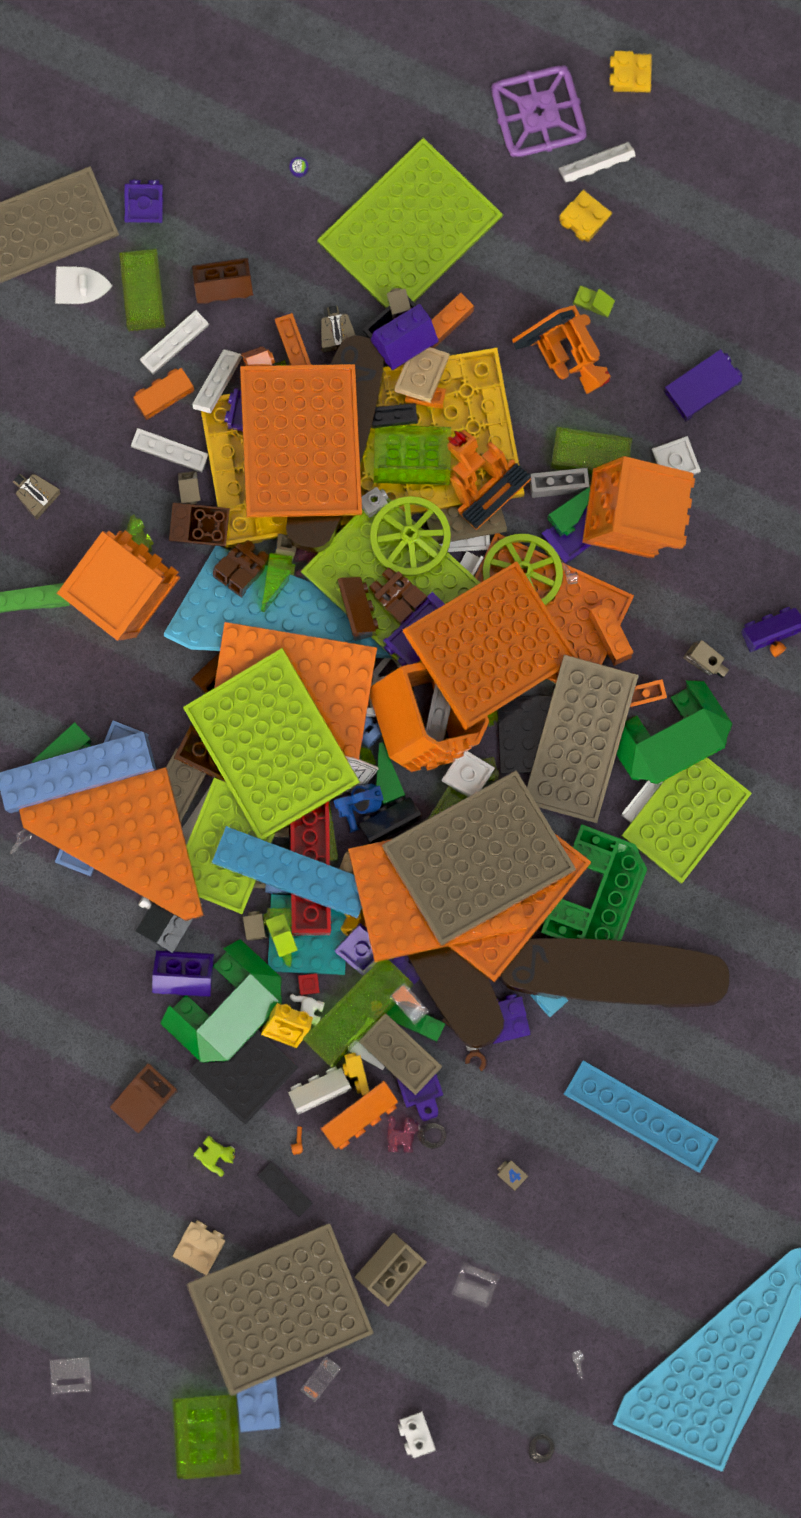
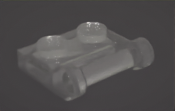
[451,1261,500,1308]
[50,1357,92,1396]

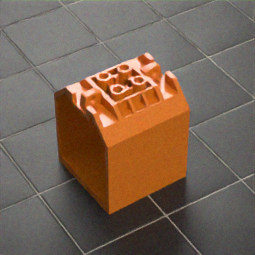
[370,662,489,772]

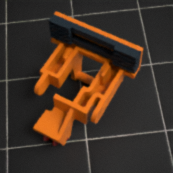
[512,305,611,394]
[447,429,531,530]

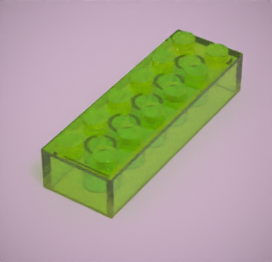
[303,959,414,1068]

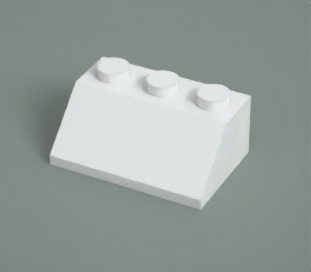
[288,1067,351,1115]

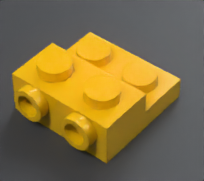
[610,51,651,92]
[559,190,612,242]
[261,1003,313,1048]
[342,1053,369,1097]

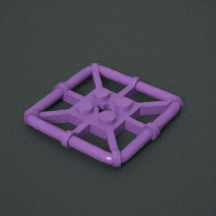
[491,65,587,157]

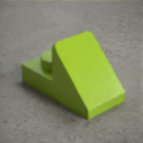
[573,286,615,318]
[266,914,298,957]

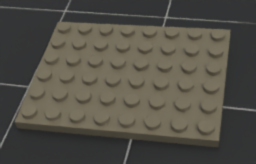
[382,771,576,946]
[186,1223,374,1396]

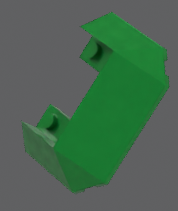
[616,680,732,784]
[541,824,647,941]
[160,939,282,1063]

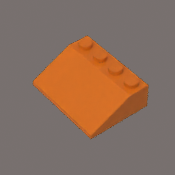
[321,1081,398,1150]

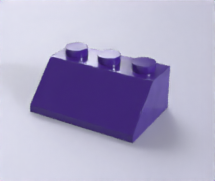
[370,304,438,370]
[741,607,801,653]
[152,950,214,997]

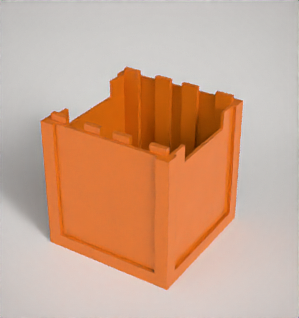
[582,456,695,559]
[57,530,181,641]

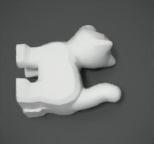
[290,994,325,1027]

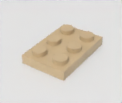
[395,347,450,403]

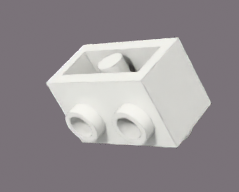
[398,1412,435,1458]

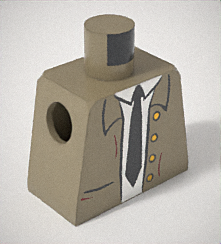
[321,306,356,353]
[13,474,61,520]
[683,640,729,678]

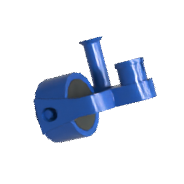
[333,784,384,833]

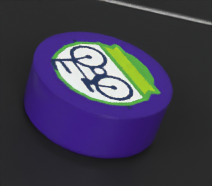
[290,157,308,177]

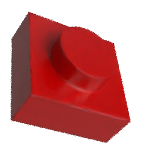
[298,973,320,995]

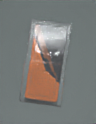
[390,983,429,1024]
[300,1356,342,1402]

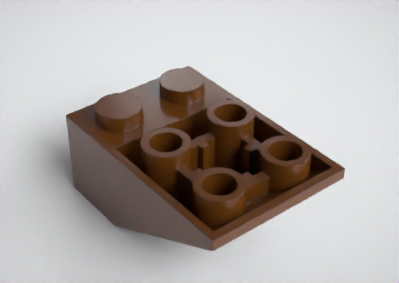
[169,503,230,546]
[110,1063,178,1134]

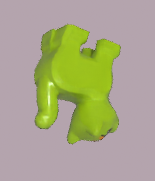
[194,1136,235,1177]

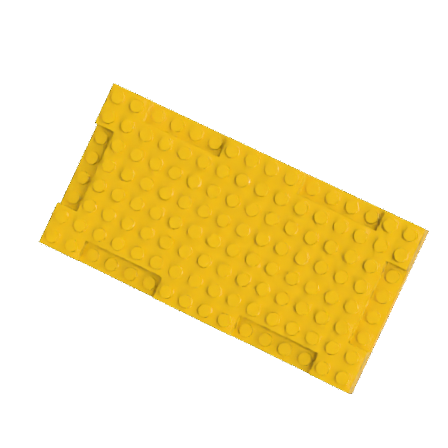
[201,348,524,549]

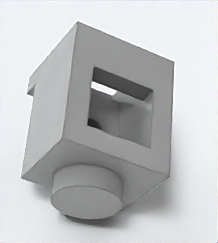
[361,487,389,518]

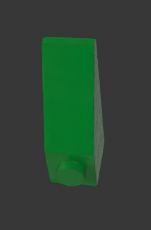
[547,486,591,537]
[32,722,92,763]
[376,742,405,806]
[386,1000,445,1043]

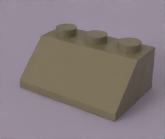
[355,1233,426,1306]

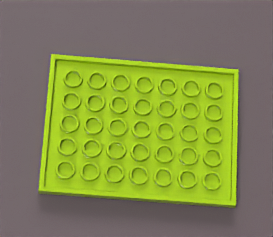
[317,138,503,308]
[301,497,481,663]
[183,648,360,840]

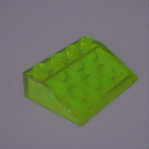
[374,426,451,485]
[173,1394,241,1479]

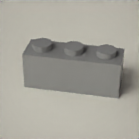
[530,468,589,498]

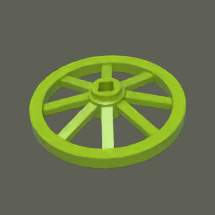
[370,496,451,576]
[483,534,563,606]

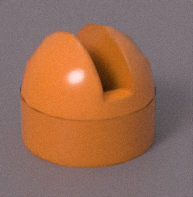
[770,641,787,658]

